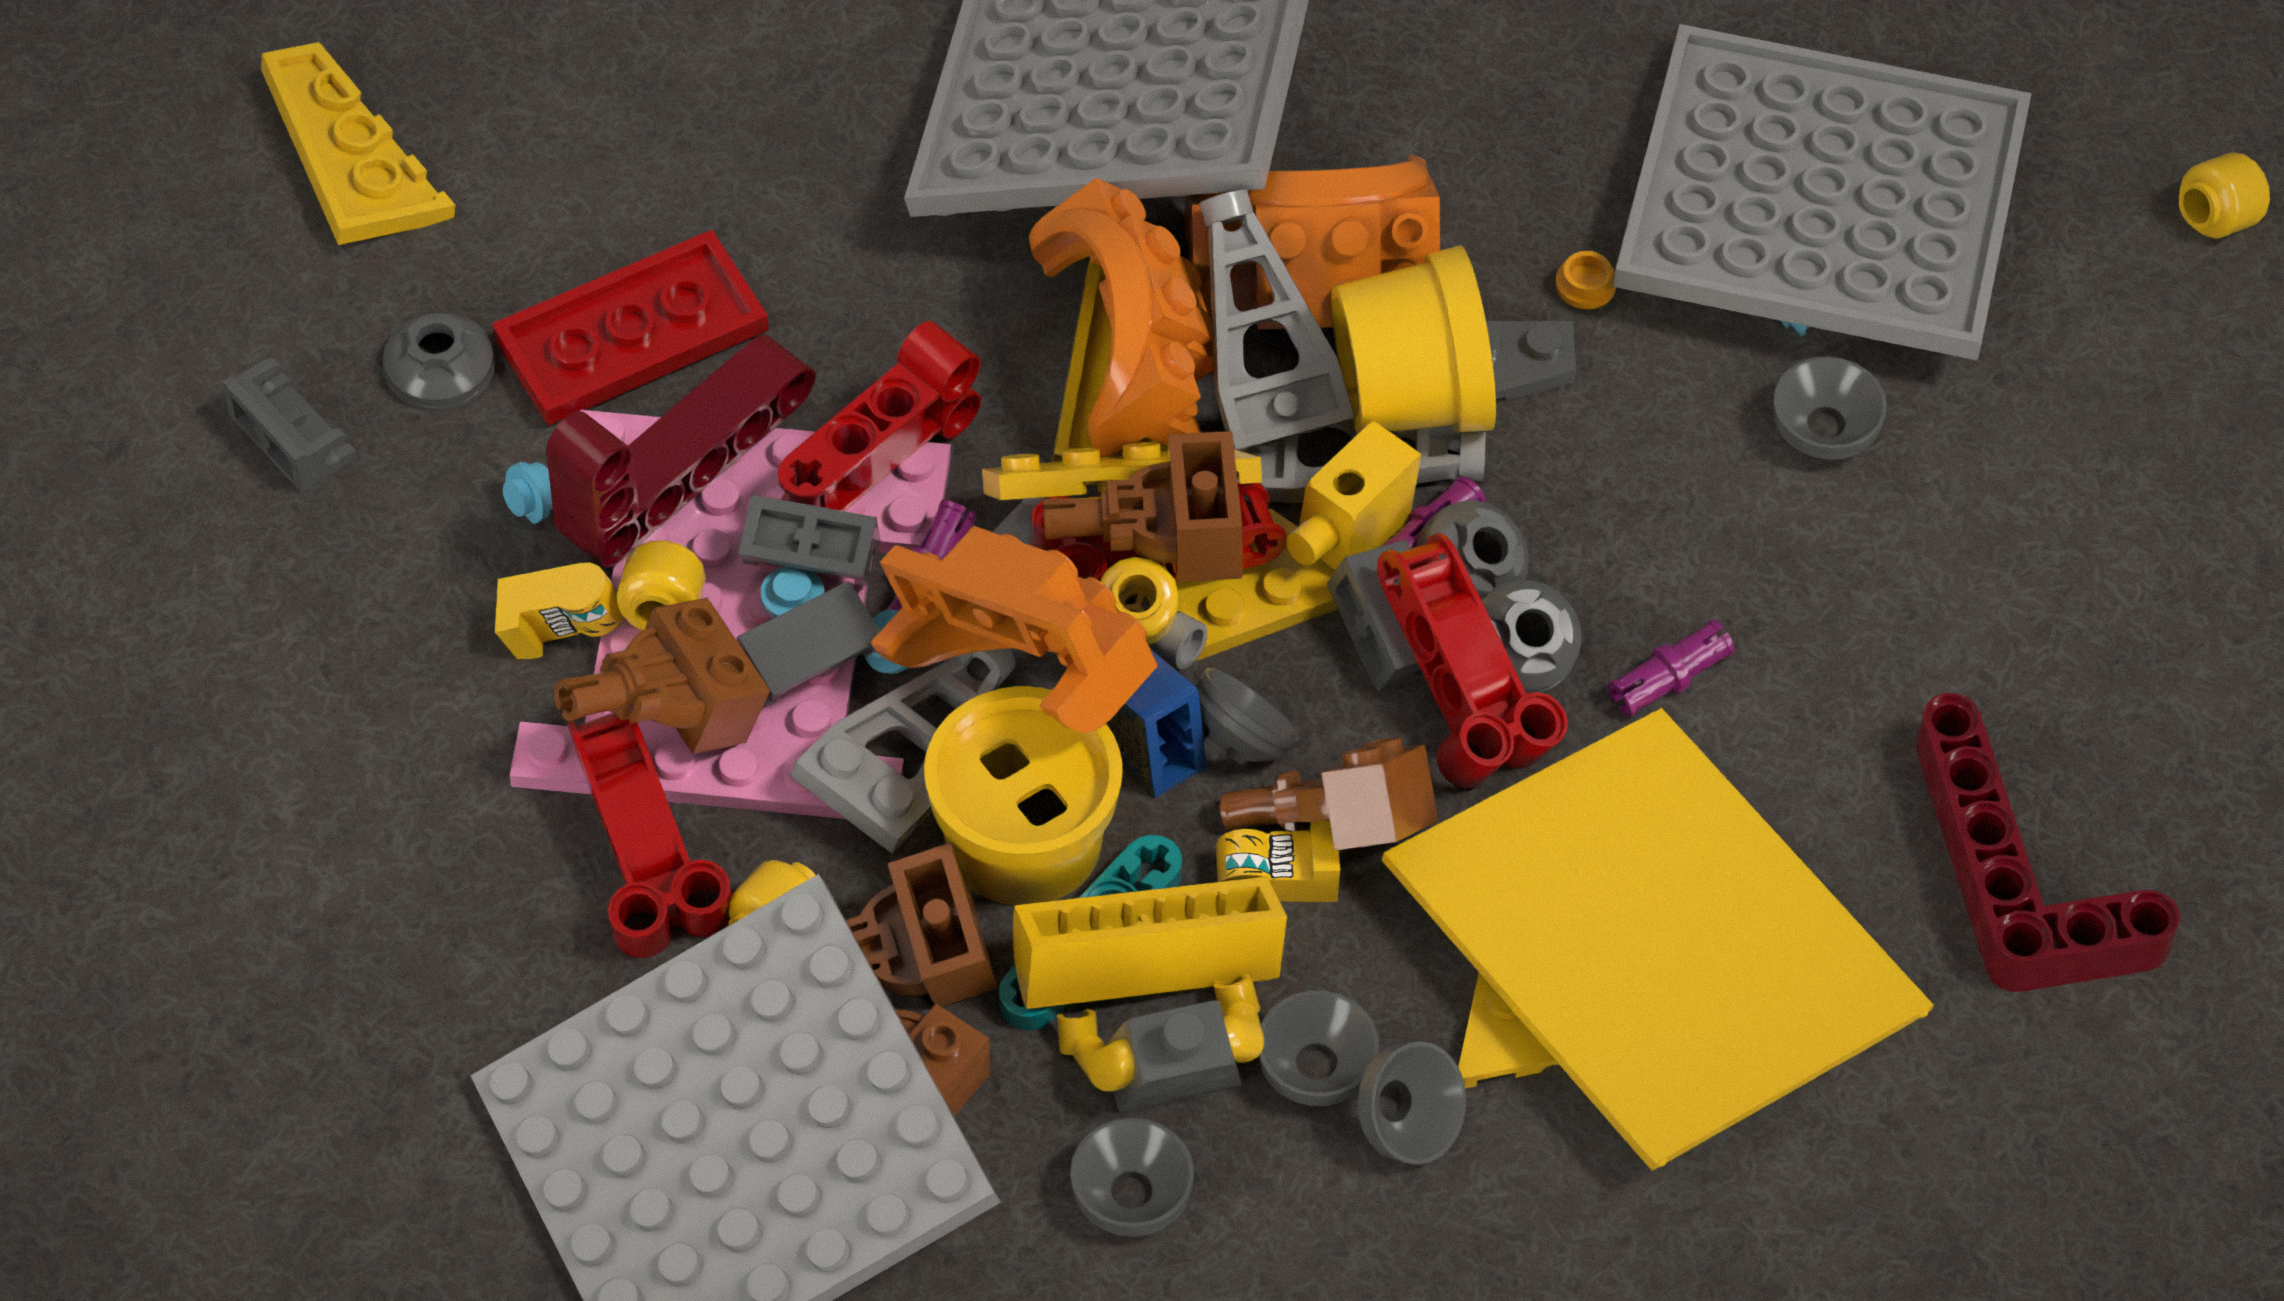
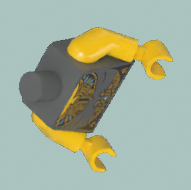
[1056,973,1264,1112]

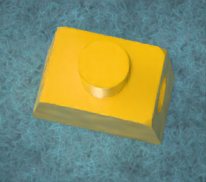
[1286,420,1422,570]

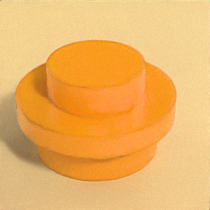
[1555,251,1616,309]

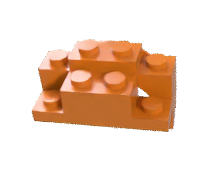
[1029,178,1214,457]
[870,526,1158,732]

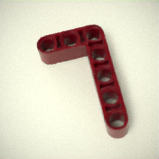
[546,334,816,568]
[1916,693,2180,992]

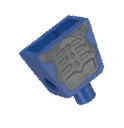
[1106,649,1207,798]

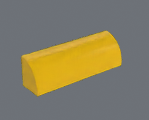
[1013,877,1287,1009]

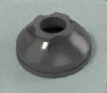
[382,312,496,411]
[1773,357,1887,460]
[1417,500,1529,598]
[1481,580,1582,694]
[1195,668,1300,766]
[1258,990,1379,1106]
[1358,1041,1466,1165]
[1070,1118,1194,1237]

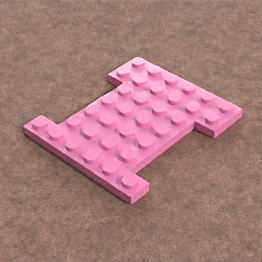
[510,410,951,819]

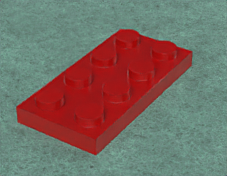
[492,230,769,426]

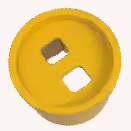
[1331,245,1496,434]
[924,686,1123,906]

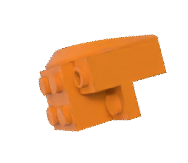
[1184,154,1440,330]

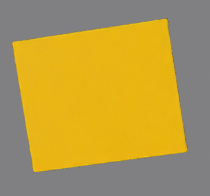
[1382,708,1934,1171]

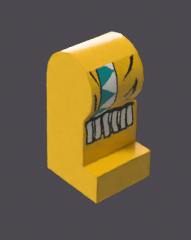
[495,563,624,659]
[1216,821,1340,902]

